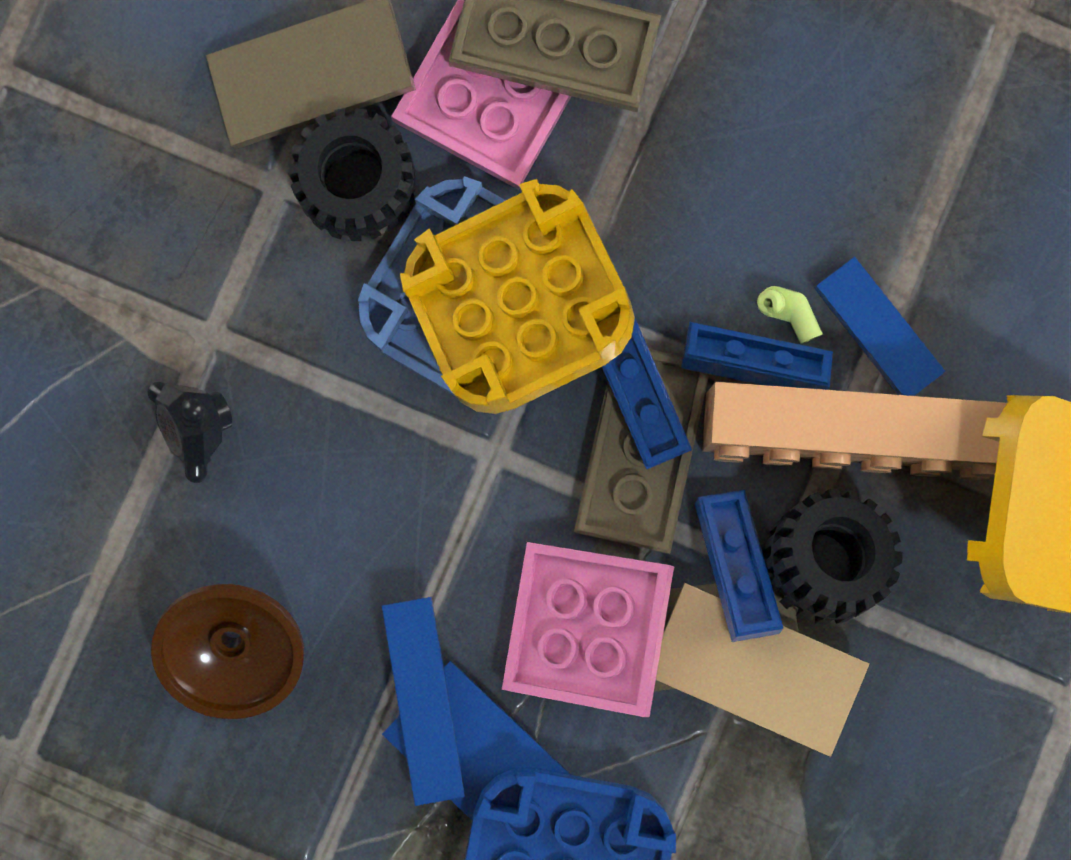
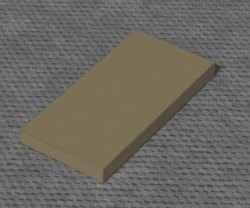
[206,0,416,149]
[449,0,662,112]
[574,349,709,554]

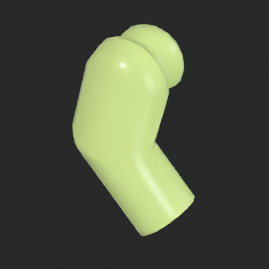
[757,286,823,344]

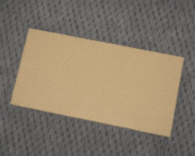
[656,583,869,757]

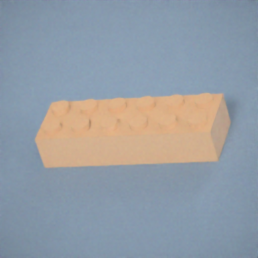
[702,382,1007,480]

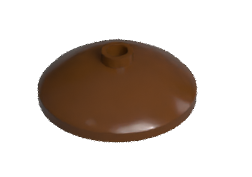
[151,584,304,719]

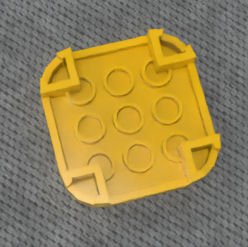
[400,179,635,414]
[967,395,1071,613]

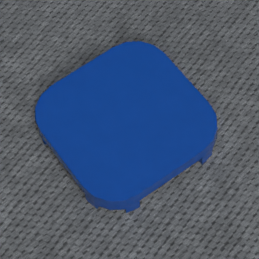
[464,768,676,860]

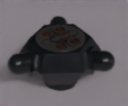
[147,382,232,483]

